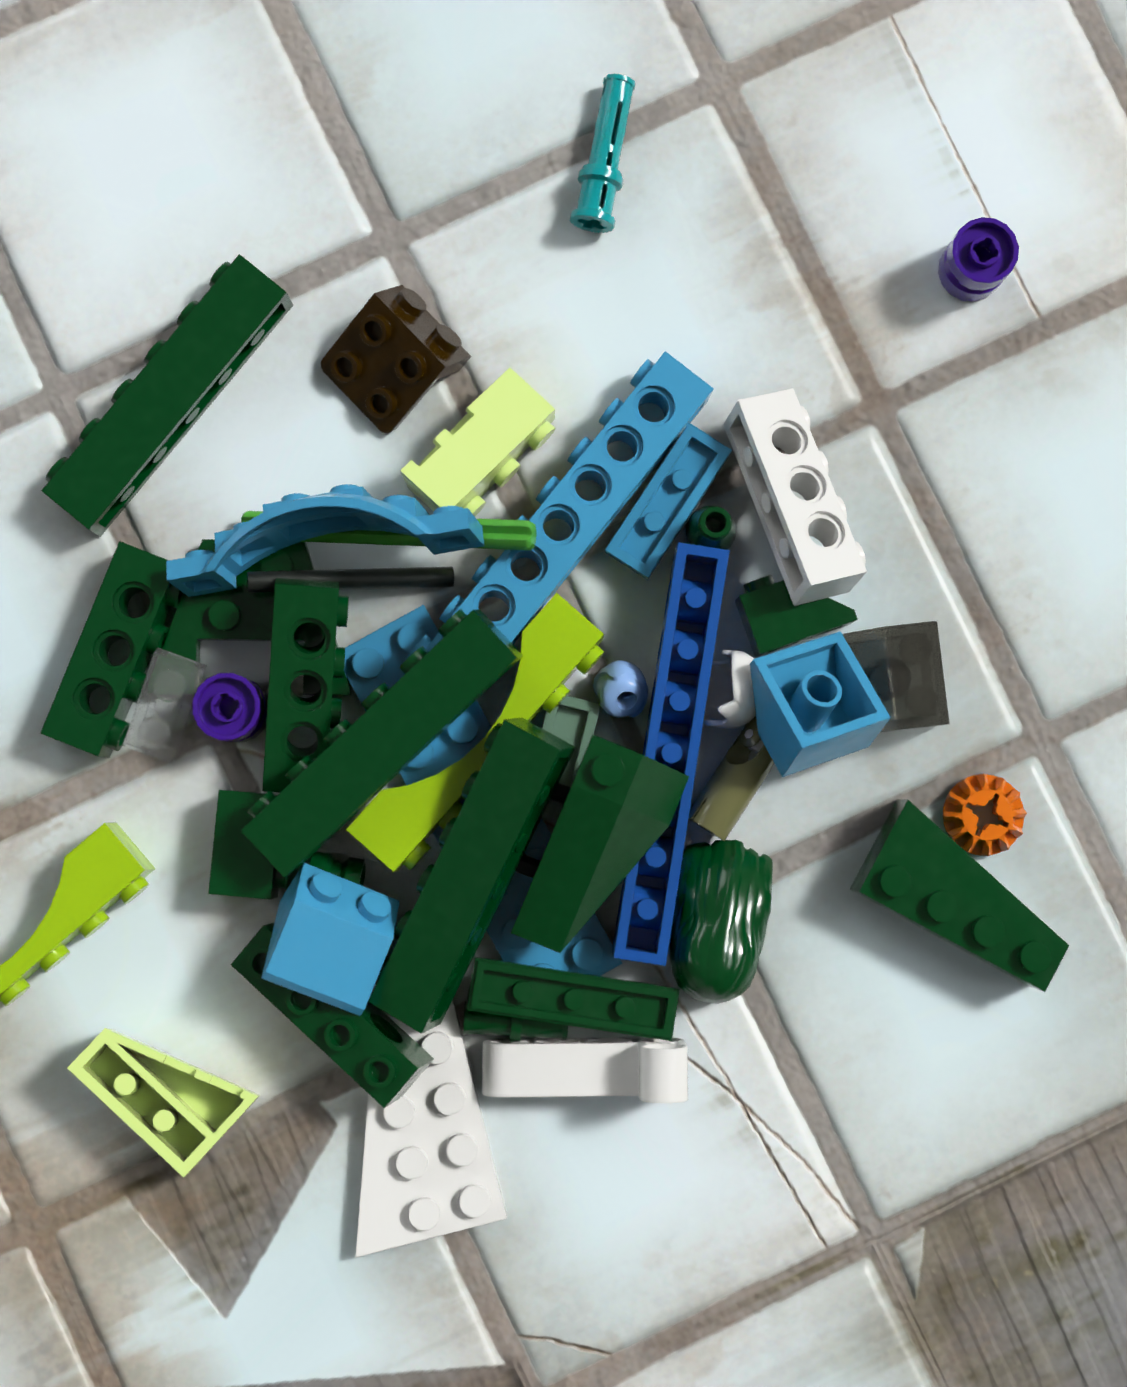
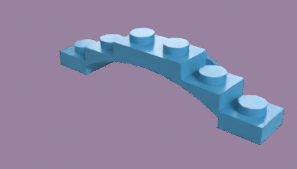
[166,484,484,597]

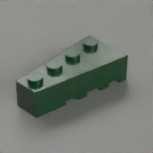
[850,799,1069,992]

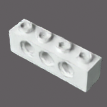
[723,388,867,606]

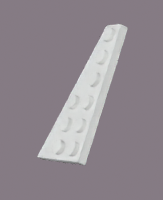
[355,923,507,1258]

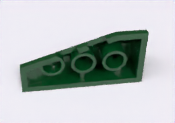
[511,735,689,953]

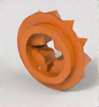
[943,774,1027,856]

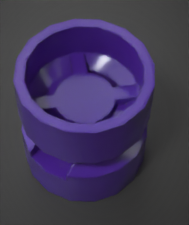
[938,217,1019,302]
[193,673,268,742]

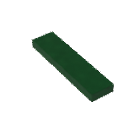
[465,956,680,1041]

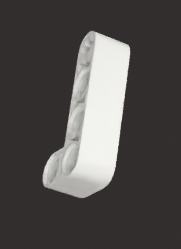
[482,1037,688,1104]

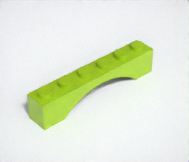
[346,593,604,872]
[0,822,156,1007]

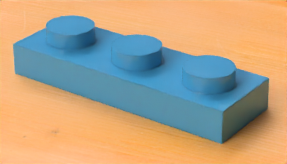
[605,423,732,580]

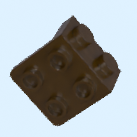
[321,285,472,433]

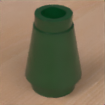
[686,506,736,550]

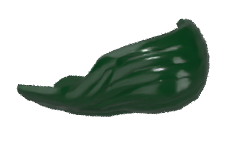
[669,839,773,1004]

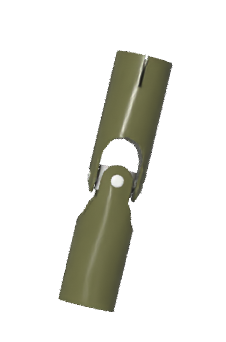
[689,716,774,842]

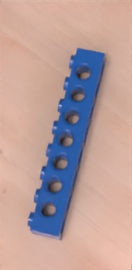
[612,542,730,966]

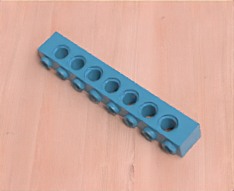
[407,351,714,658]

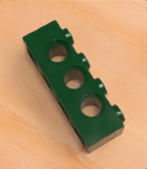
[40,541,183,758]
[262,578,349,793]
[231,922,434,1108]

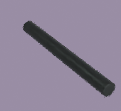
[247,567,454,592]

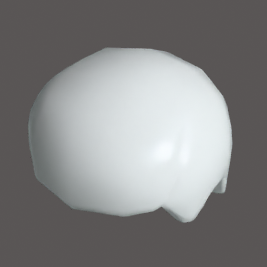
[703,650,756,728]

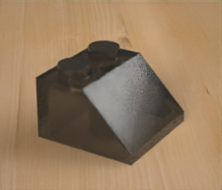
[843,621,950,733]

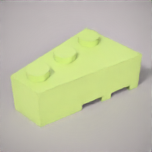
[400,368,556,516]
[67,1028,260,1177]

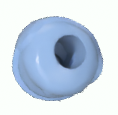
[593,660,648,718]

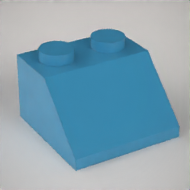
[750,631,891,777]
[261,863,400,1016]

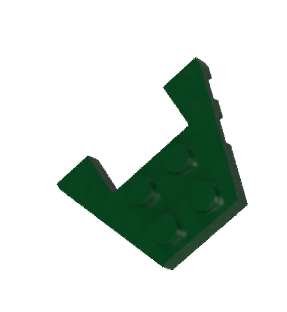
[149,539,351,696]

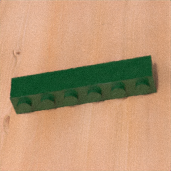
[41,254,293,537]
[241,609,523,878]
[369,718,576,1034]

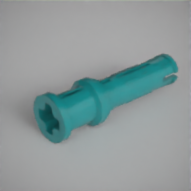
[570,74,636,233]

